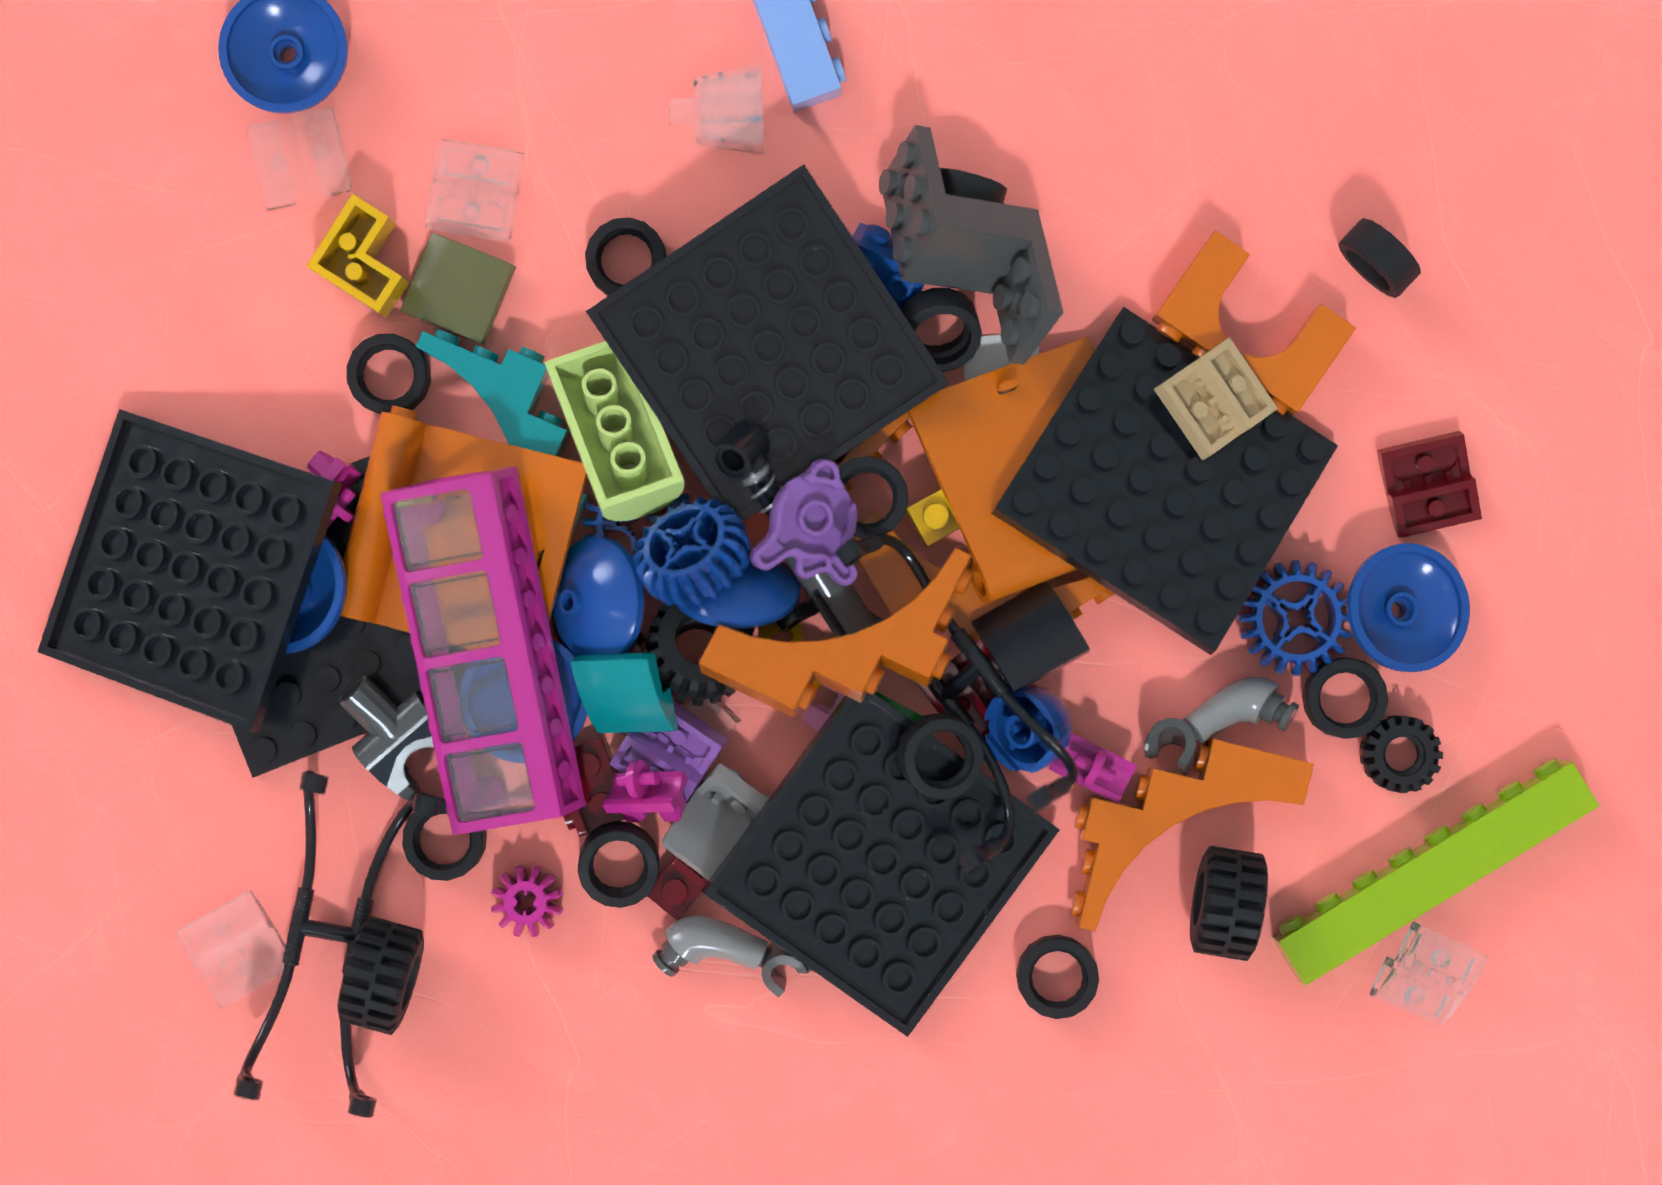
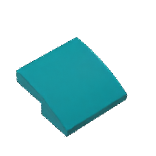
[570,653,678,733]

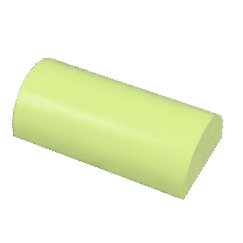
[544,341,684,521]

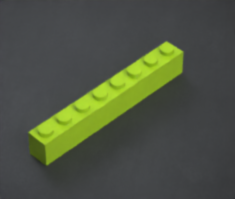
[1272,758,1600,986]

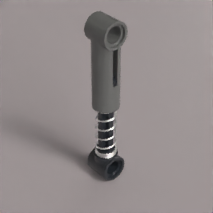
[711,422,884,638]

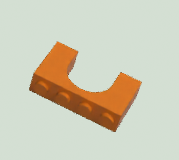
[1152,230,1356,415]

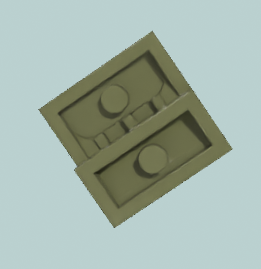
[400,232,516,345]

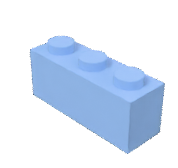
[753,0,846,113]

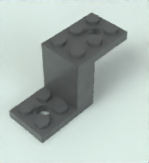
[879,125,1064,365]

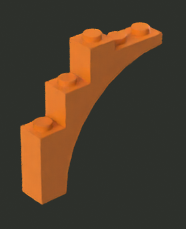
[853,510,1115,642]
[699,548,974,719]
[1070,738,1314,932]

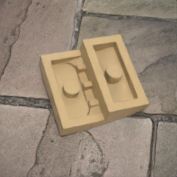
[1154,337,1278,461]

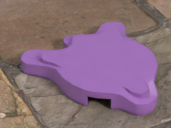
[750,459,858,586]

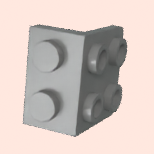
[662,763,770,880]

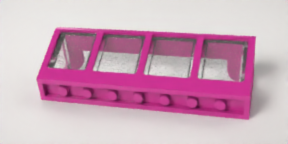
[380,466,586,835]

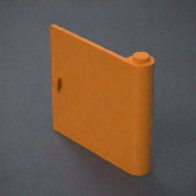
[907,336,1095,604]
[340,405,587,650]

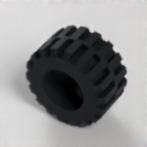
[645,603,755,706]
[1190,845,1268,961]
[337,916,424,1035]

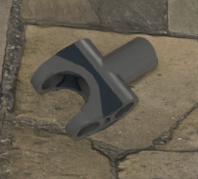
[338,675,434,800]

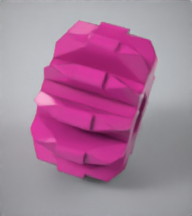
[491,865,564,937]

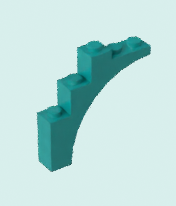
[416,329,589,568]

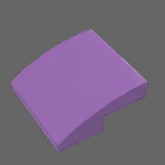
[610,701,728,803]

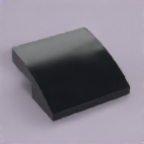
[971,581,1090,694]

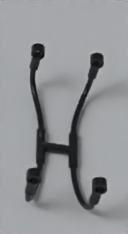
[775,534,1078,874]
[233,770,441,1118]

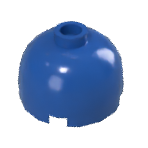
[984,685,1072,773]

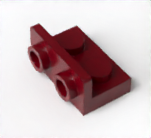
[563,737,625,837]

